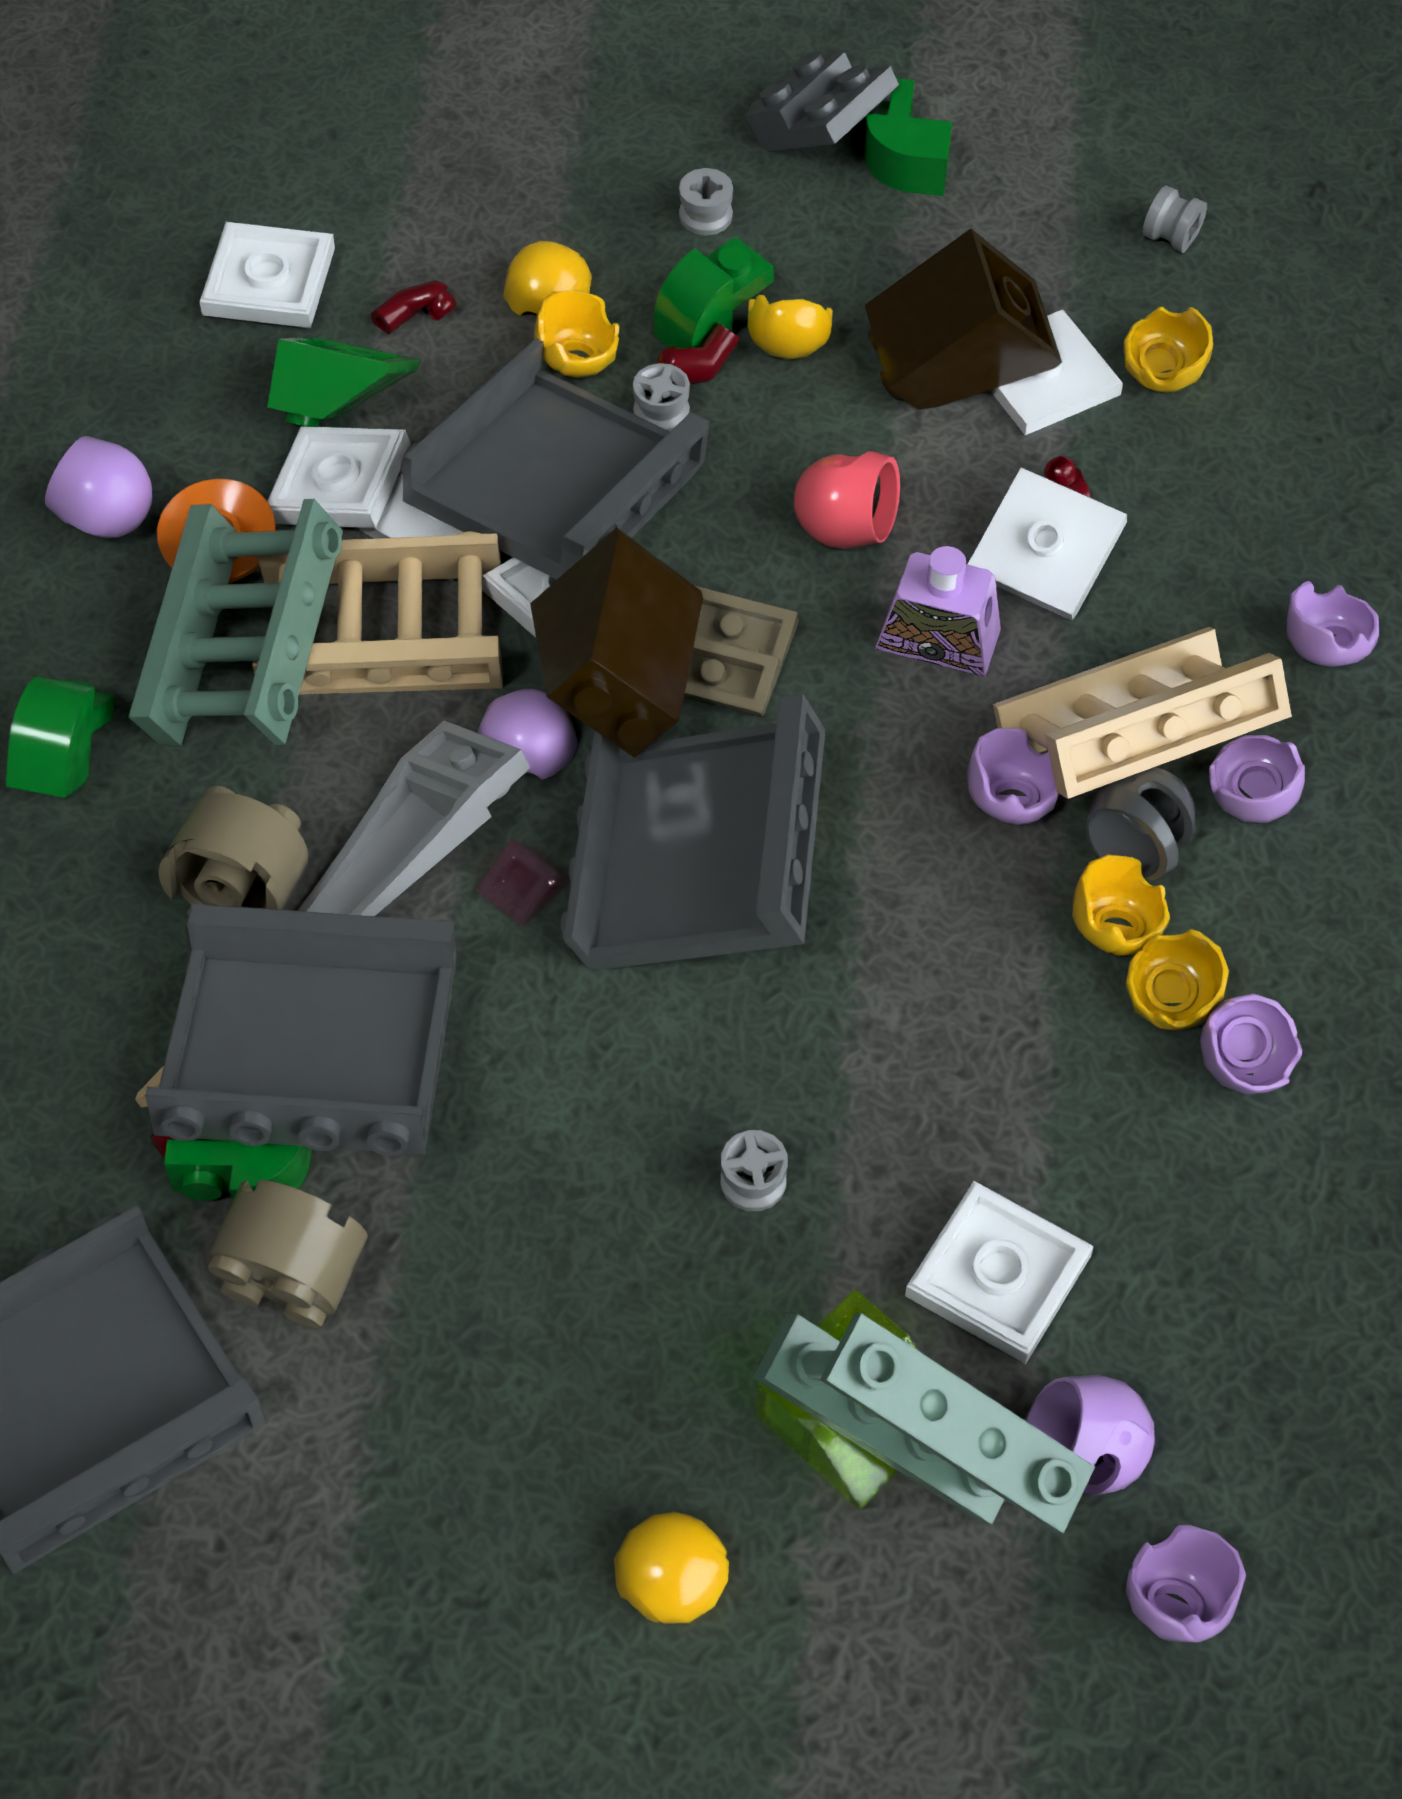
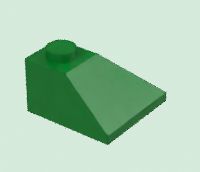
[267,337,420,427]

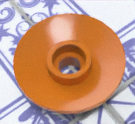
[157,479,276,583]

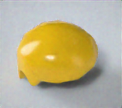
[503,241,592,316]
[534,290,619,378]
[748,295,833,360]
[1123,307,1213,393]
[1072,854,1170,956]
[1126,929,1229,1031]
[614,1512,729,1624]

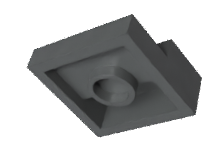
[745,51,899,151]

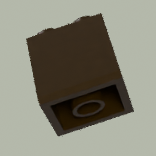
[865,228,1062,410]
[530,527,703,758]

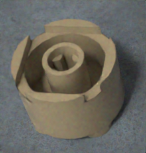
[158,786,308,916]
[206,1180,368,1330]

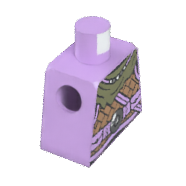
[876,546,1001,677]

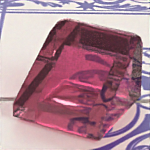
[477,839,571,926]

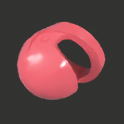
[794,451,900,549]

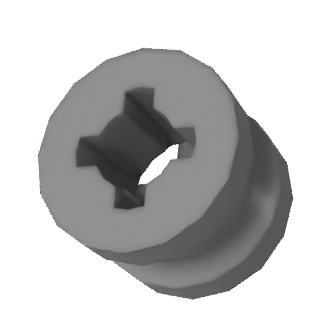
[679,168,733,236]
[1142,185,1207,253]
[633,363,690,431]
[721,1130,788,1211]

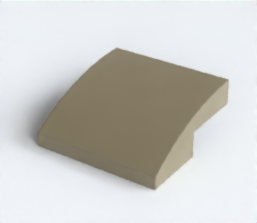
[684,586,799,717]

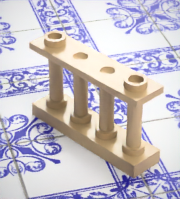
[253,531,503,694]
[993,627,1292,799]

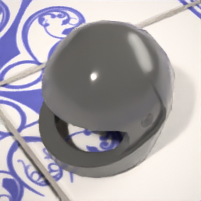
[1085,767,1195,881]

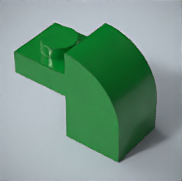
[864,78,952,196]
[654,236,774,349]
[6,676,115,798]
[164,1139,312,1201]

